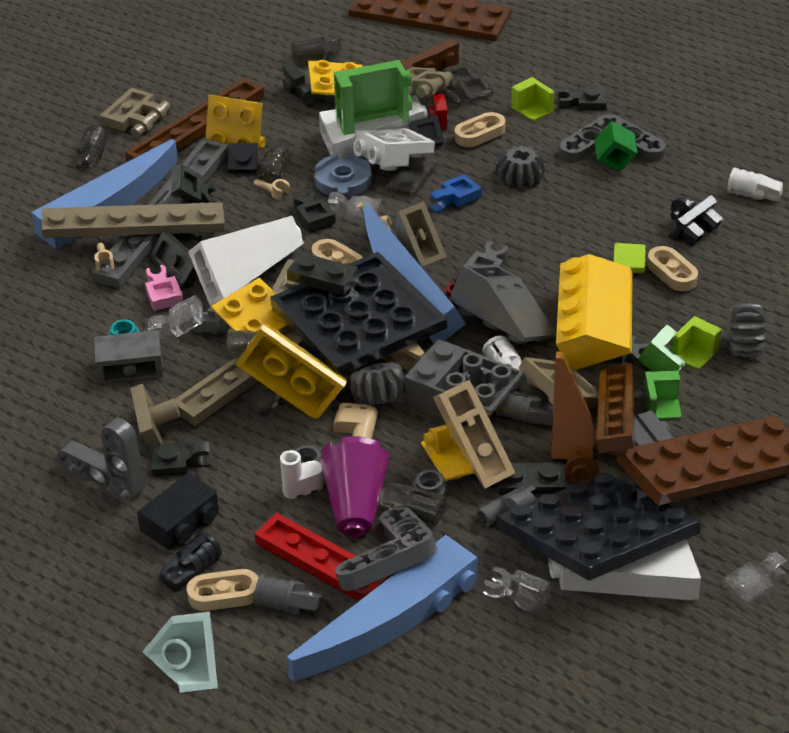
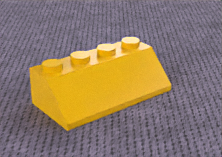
[556,254,632,370]

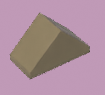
[396,201,447,267]

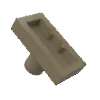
[131,384,180,452]

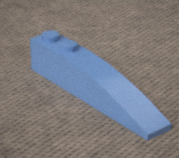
[31,139,178,249]
[363,203,466,344]
[287,535,478,682]

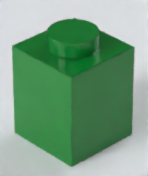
[595,121,637,171]

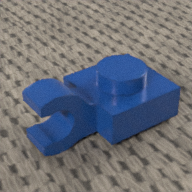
[429,174,482,214]

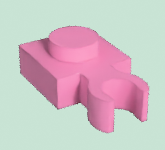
[145,265,184,311]

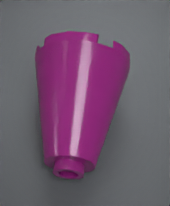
[320,436,389,538]

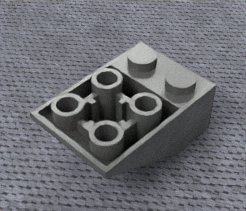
[449,264,557,344]
[405,339,524,417]

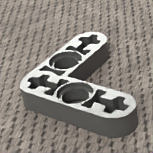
[559,114,666,162]
[57,417,144,502]
[335,506,438,591]

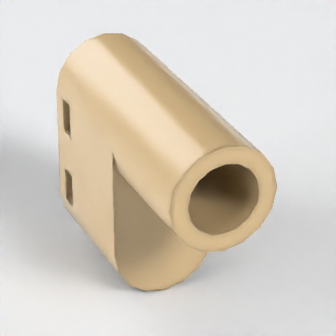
[333,403,378,439]

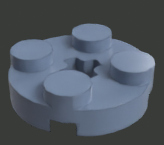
[314,154,372,200]

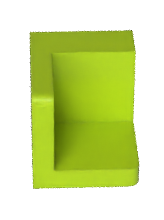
[511,77,554,121]
[613,243,646,273]
[672,316,722,370]

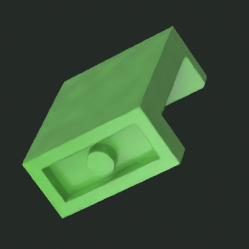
[334,60,412,135]

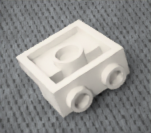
[353,128,435,170]

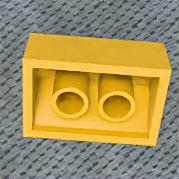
[235,322,347,419]

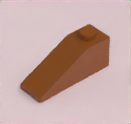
[551,352,598,459]

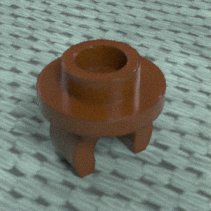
[564,451,599,484]

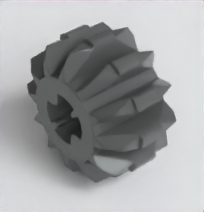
[496,145,546,190]
[729,303,765,358]
[349,362,405,406]

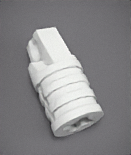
[727,168,783,202]
[482,336,528,391]

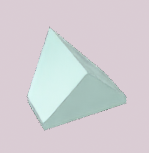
[142,612,218,693]

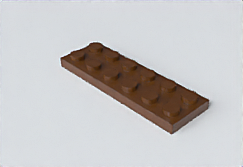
[349,0,512,42]
[616,416,789,506]

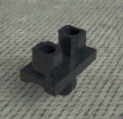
[668,195,723,246]

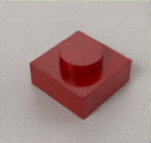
[428,94,447,131]

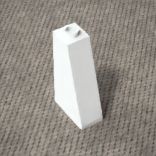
[319,95,428,159]
[188,216,304,306]
[548,539,701,600]

